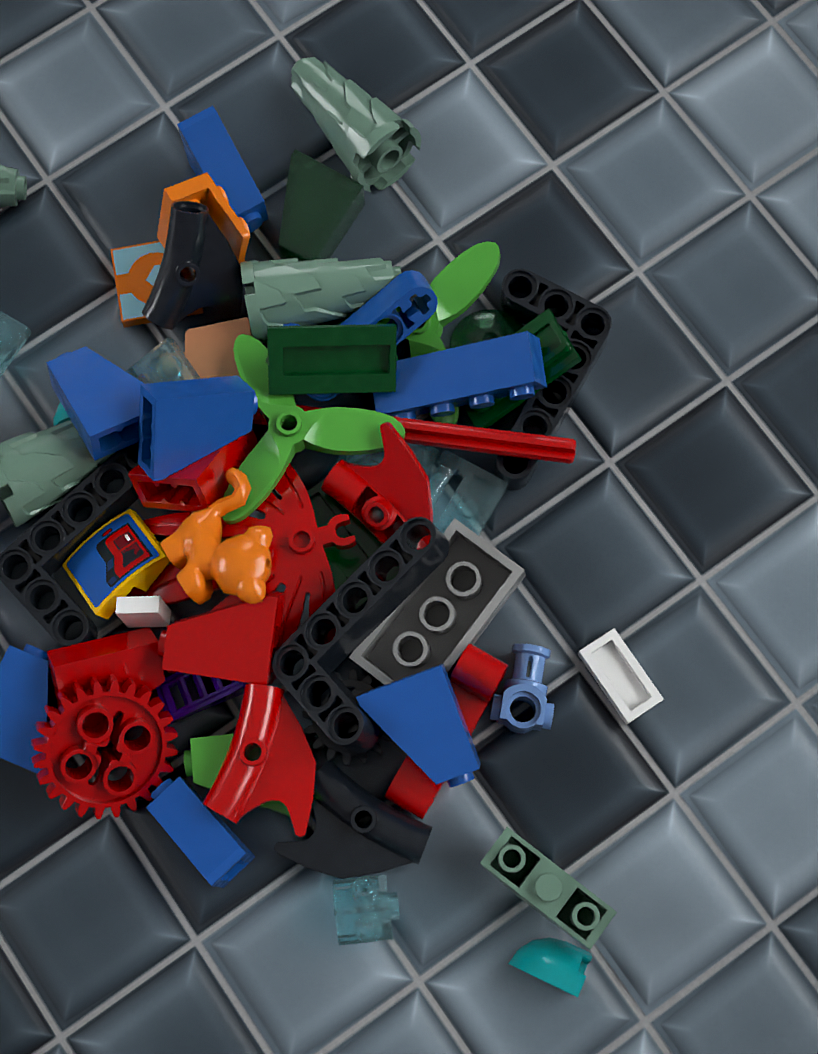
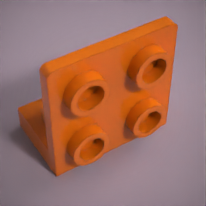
[157,172,250,264]

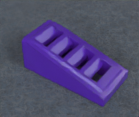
[156,672,247,724]

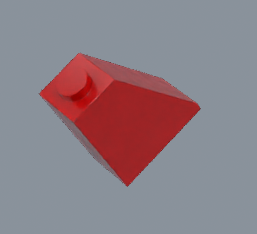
[128,428,258,512]
[158,591,286,685]
[47,627,165,728]

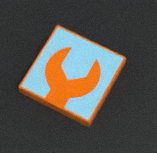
[110,241,203,328]

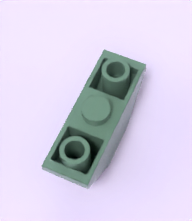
[480,827,617,950]

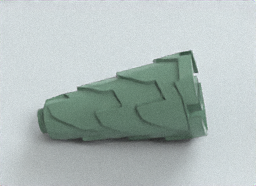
[291,57,421,192]
[240,258,402,343]
[0,421,116,528]

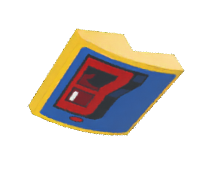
[62,509,170,619]

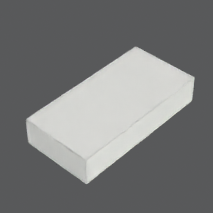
[578,628,664,725]

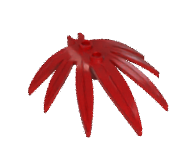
[113,464,356,685]

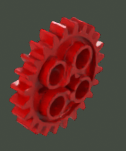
[31,675,178,819]

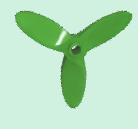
[331,241,501,424]
[222,334,405,525]

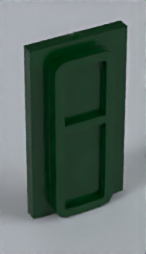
[462,308,581,428]
[266,324,398,395]
[308,479,399,611]

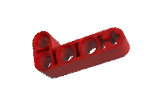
[384,643,508,820]

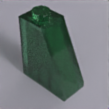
[279,149,365,261]

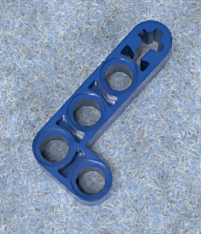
[283,270,438,401]

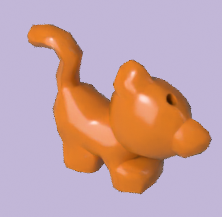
[160,468,273,605]

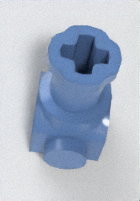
[490,644,554,733]

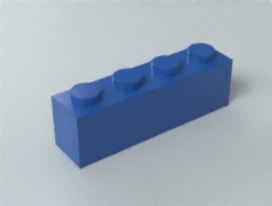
[373,331,547,419]

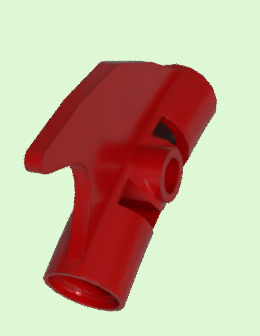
[321,422,433,550]
[202,684,316,837]

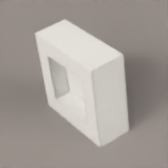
[115,596,171,628]

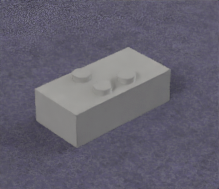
[349,518,526,685]

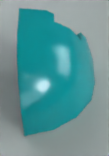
[508,937,592,997]

